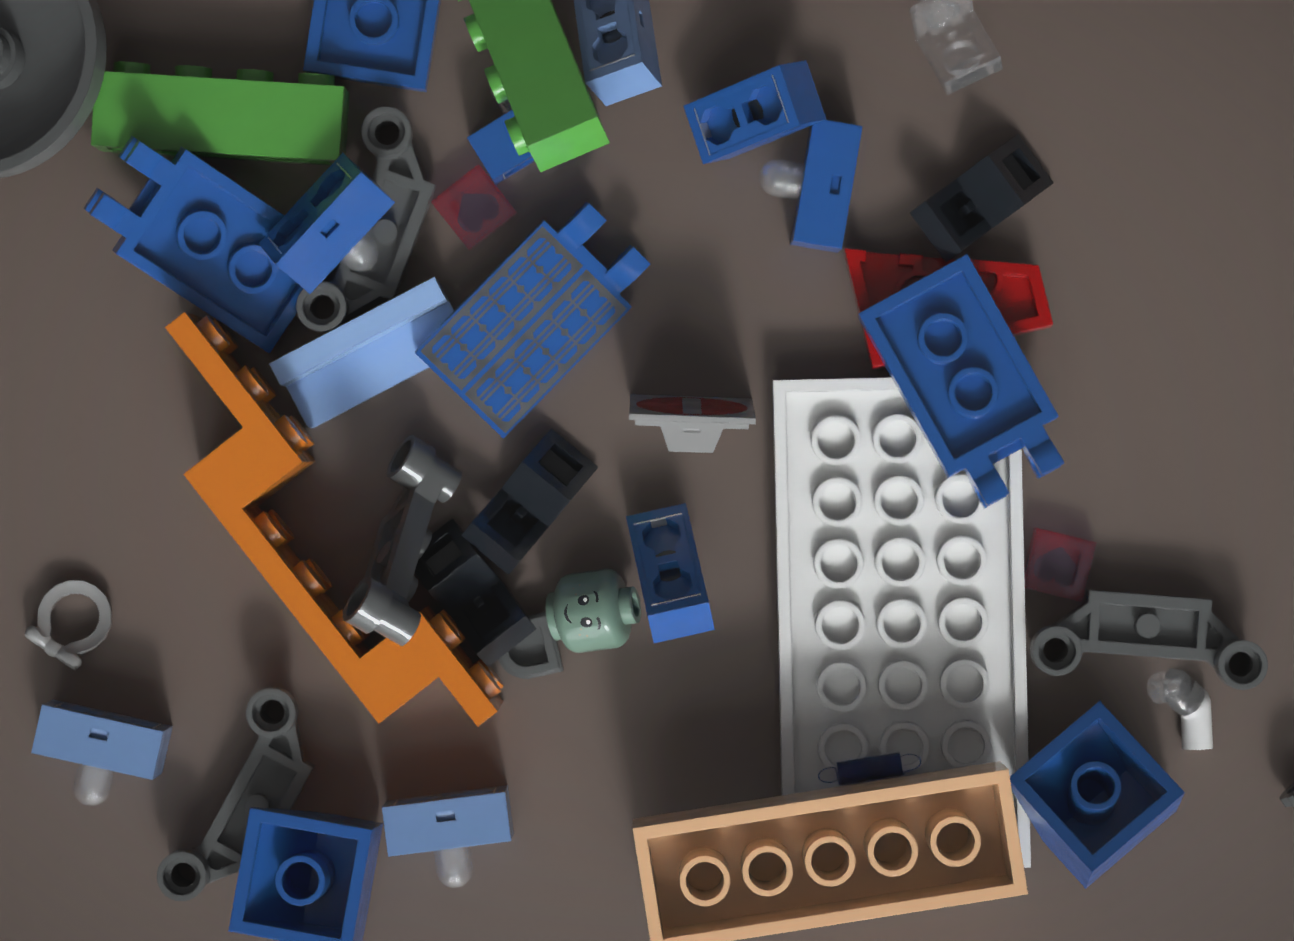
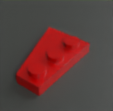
[843,248,1053,370]

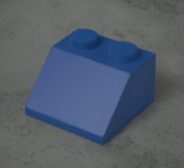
[1010,701,1185,889]
[228,807,383,941]

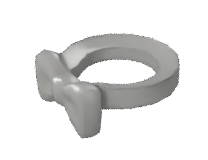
[24,580,112,670]

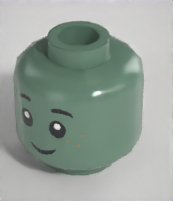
[546,568,641,653]

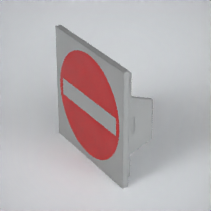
[629,394,756,453]

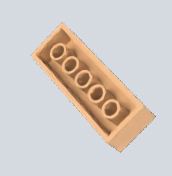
[633,761,1028,941]

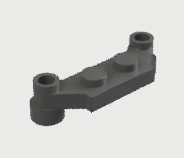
[296,106,437,332]
[343,435,462,646]
[1029,589,1268,690]
[157,686,315,901]

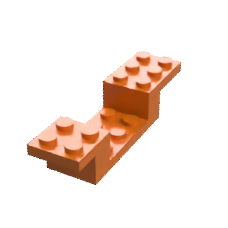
[165,312,504,727]

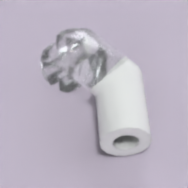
[1147,668,1213,750]

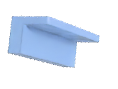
[269,277,454,428]

